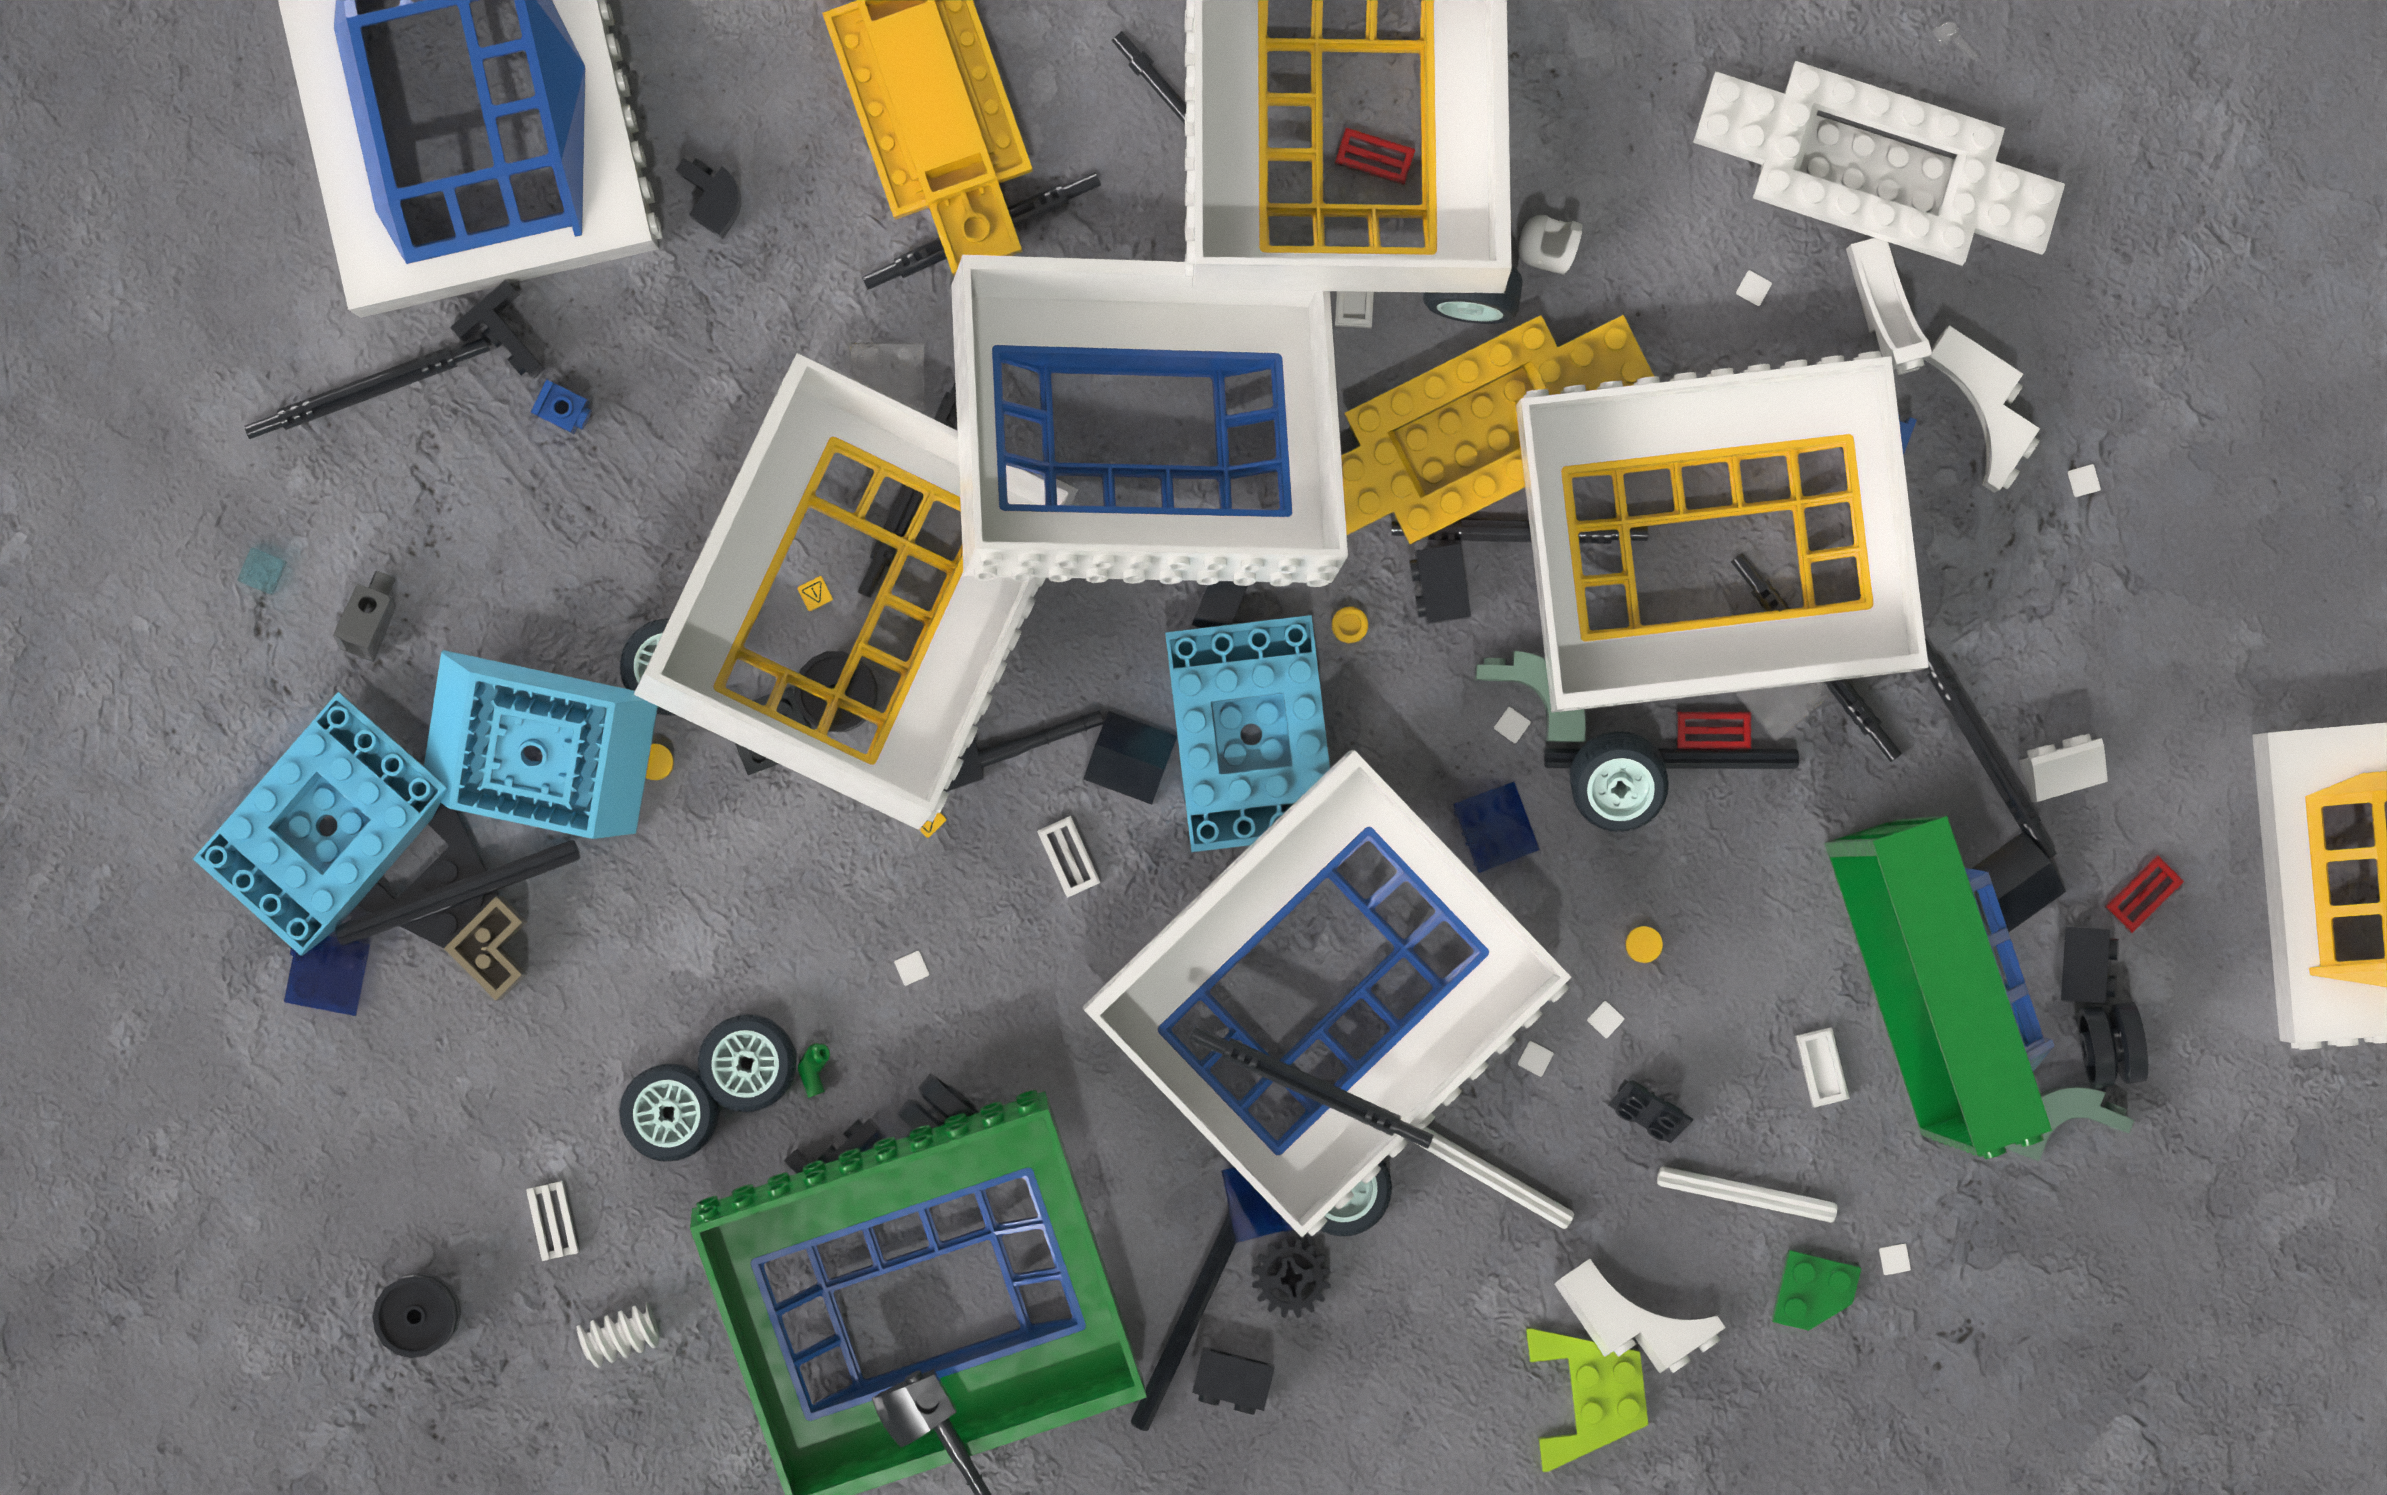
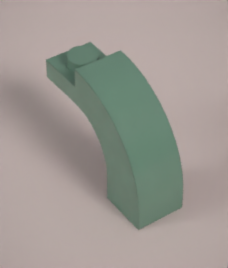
[1475,651,1586,743]
[2005,1086,2134,1161]

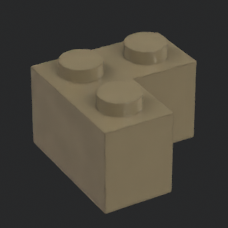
[444,896,528,1001]

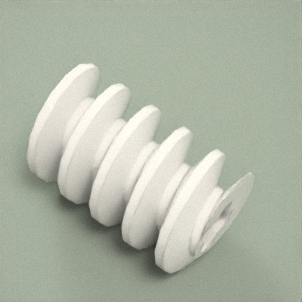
[576,1302,659,1368]

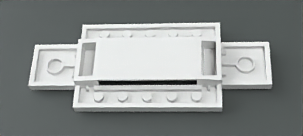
[1693,61,2065,266]

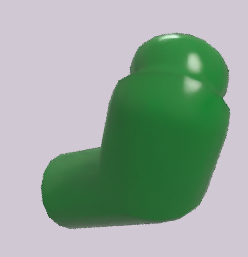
[798,1043,830,1098]

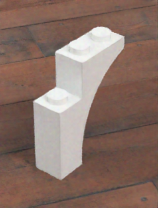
[1846,238,1932,375]
[1925,326,2040,493]
[1555,1259,1725,1373]

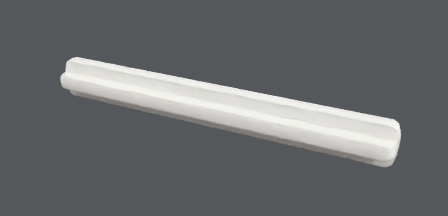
[1413,1127,1574,1229]
[1657,1166,1838,1222]

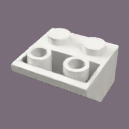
[2019,734,2108,802]

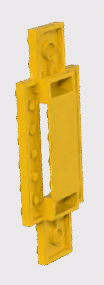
[822,0,1033,276]
[1341,315,1655,545]

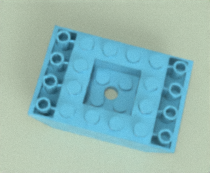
[1165,615,1330,852]
[424,650,658,839]
[193,692,448,956]

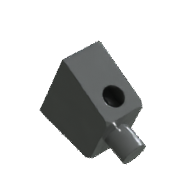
[333,571,395,662]

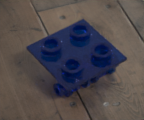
[1453,781,1540,873]
[284,936,371,1016]
[1221,1167,1294,1243]

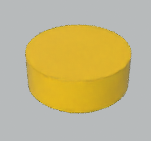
[1331,607,1368,644]
[646,744,674,780]
[1625,926,1663,963]

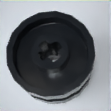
[795,651,878,732]
[2079,1002,2149,1089]
[897,1073,980,1130]
[372,1273,461,1358]

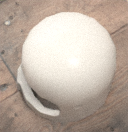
[1519,215,1583,275]

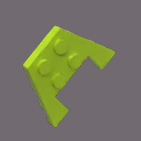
[1526,1328,1648,1472]

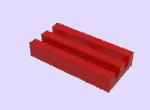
[1335,128,1415,185]
[1677,712,1751,749]
[2105,855,2184,933]

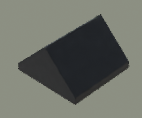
[1084,711,1177,805]
[1971,832,2066,932]

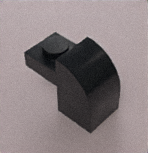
[675,158,741,239]

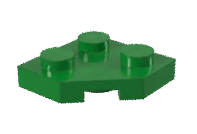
[1771,1250,1861,1331]

